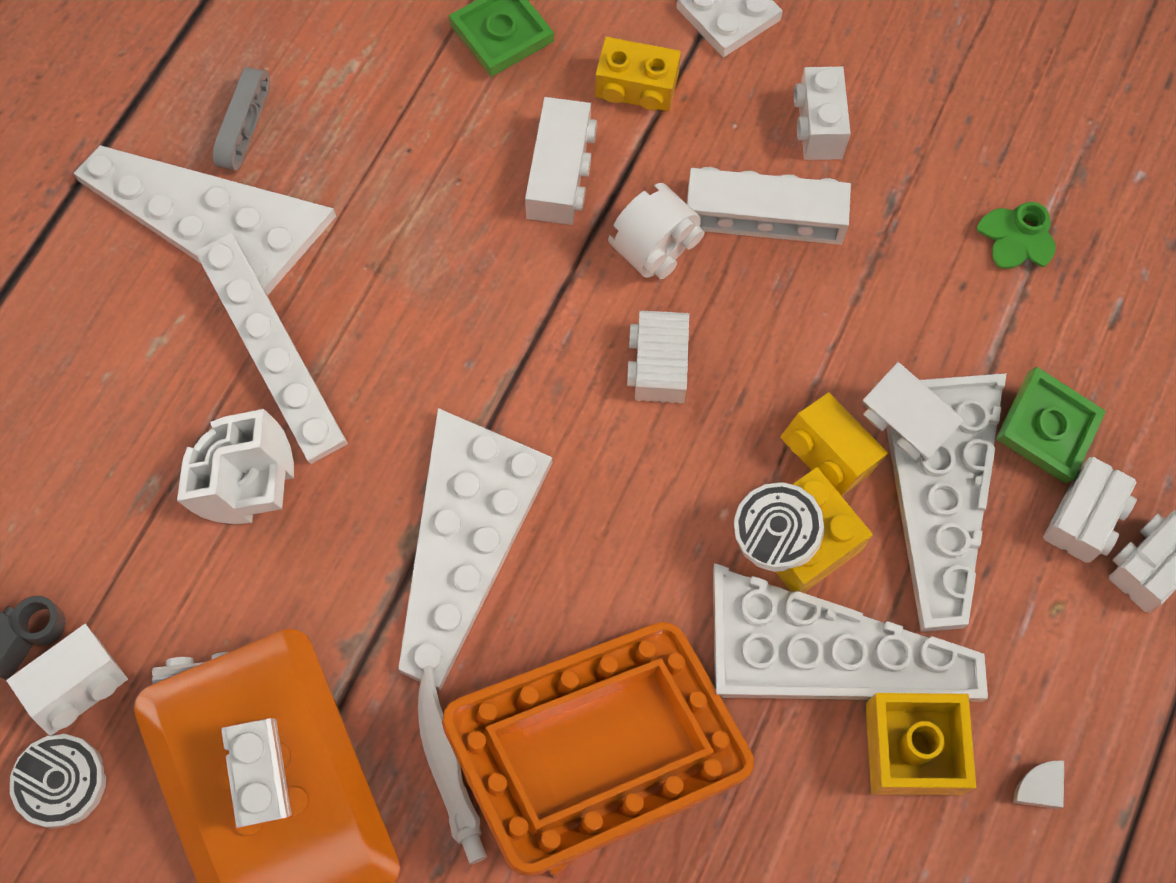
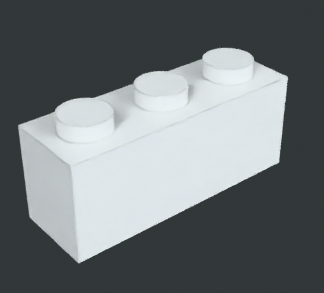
[525,97,597,225]

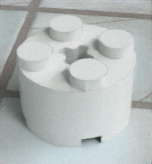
[608,183,705,279]

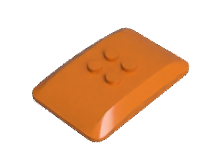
[442,622,754,876]
[134,629,400,883]

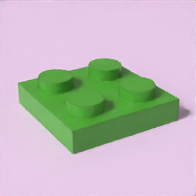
[449,0,554,77]
[996,367,1106,484]

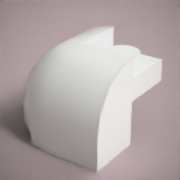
[177,409,294,524]

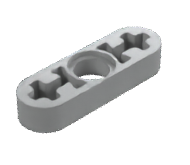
[213,67,270,171]

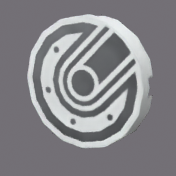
[734,482,824,572]
[10,734,106,829]

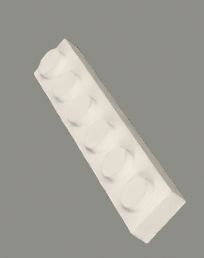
[195,232,348,464]

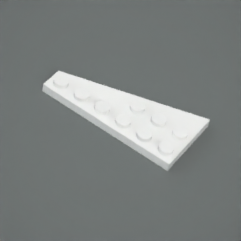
[74,145,336,296]
[886,373,1007,632]
[398,408,553,691]
[713,563,988,702]

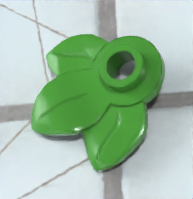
[976,202,1056,269]

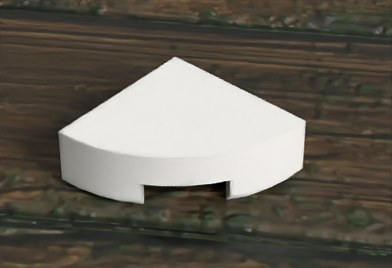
[1013,761,1064,809]

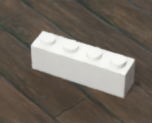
[687,167,851,245]

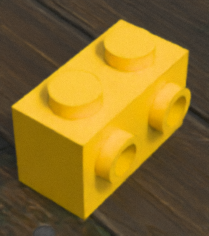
[595,36,681,111]
[780,392,888,496]

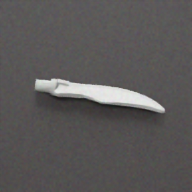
[418,666,487,864]

